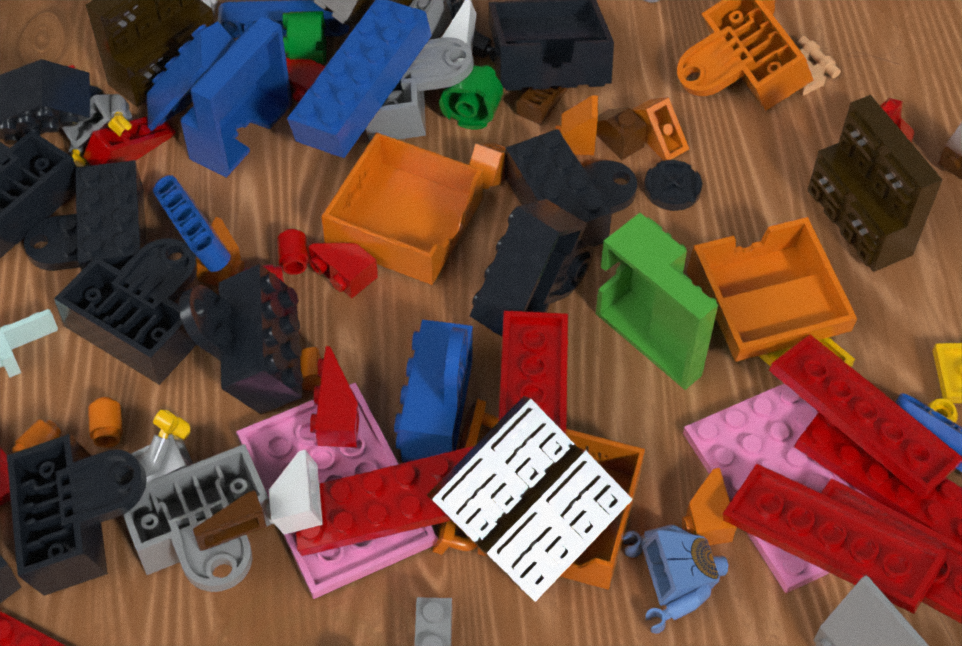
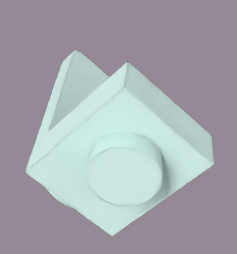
[0,309,58,378]

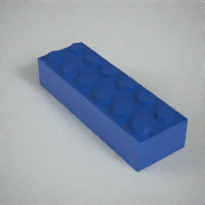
[287,0,432,158]

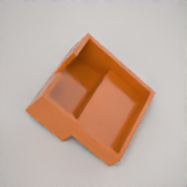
[687,217,857,362]

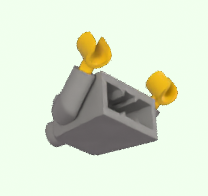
[62,94,132,167]
[121,410,193,485]

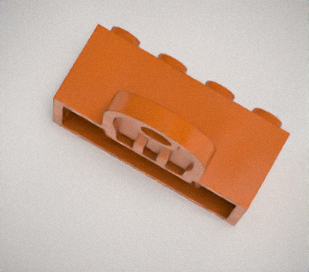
[677,0,814,111]

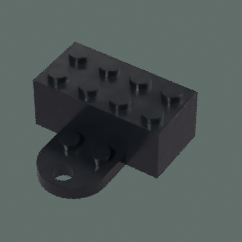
[0,59,104,145]
[505,129,637,247]
[0,130,76,258]
[24,160,147,271]
[469,199,594,337]
[54,238,197,385]
[179,264,303,415]
[7,434,147,596]

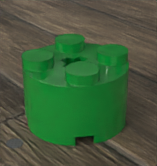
[283,11,327,66]
[439,65,503,130]

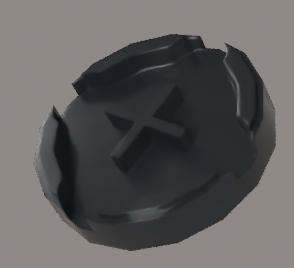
[644,160,703,211]

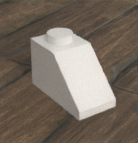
[266,450,323,534]

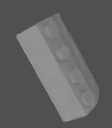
[813,575,929,646]

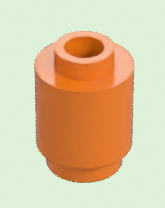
[88,397,123,448]
[12,419,62,453]

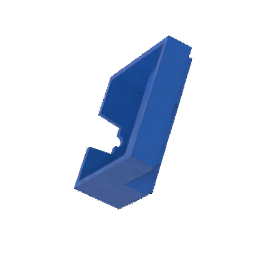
[181,16,292,178]

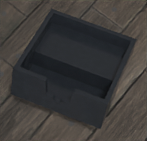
[488,0,614,91]

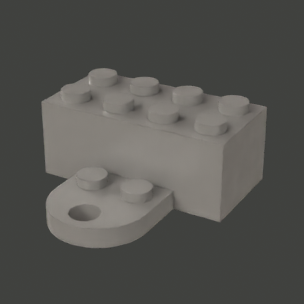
[366,37,474,141]
[123,444,271,592]

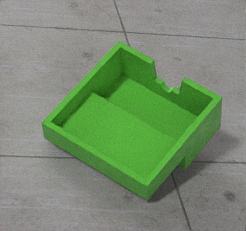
[595,213,718,390]

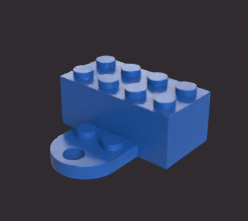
[394,319,473,463]

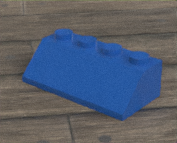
[147,21,235,131]

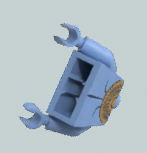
[623,525,728,634]

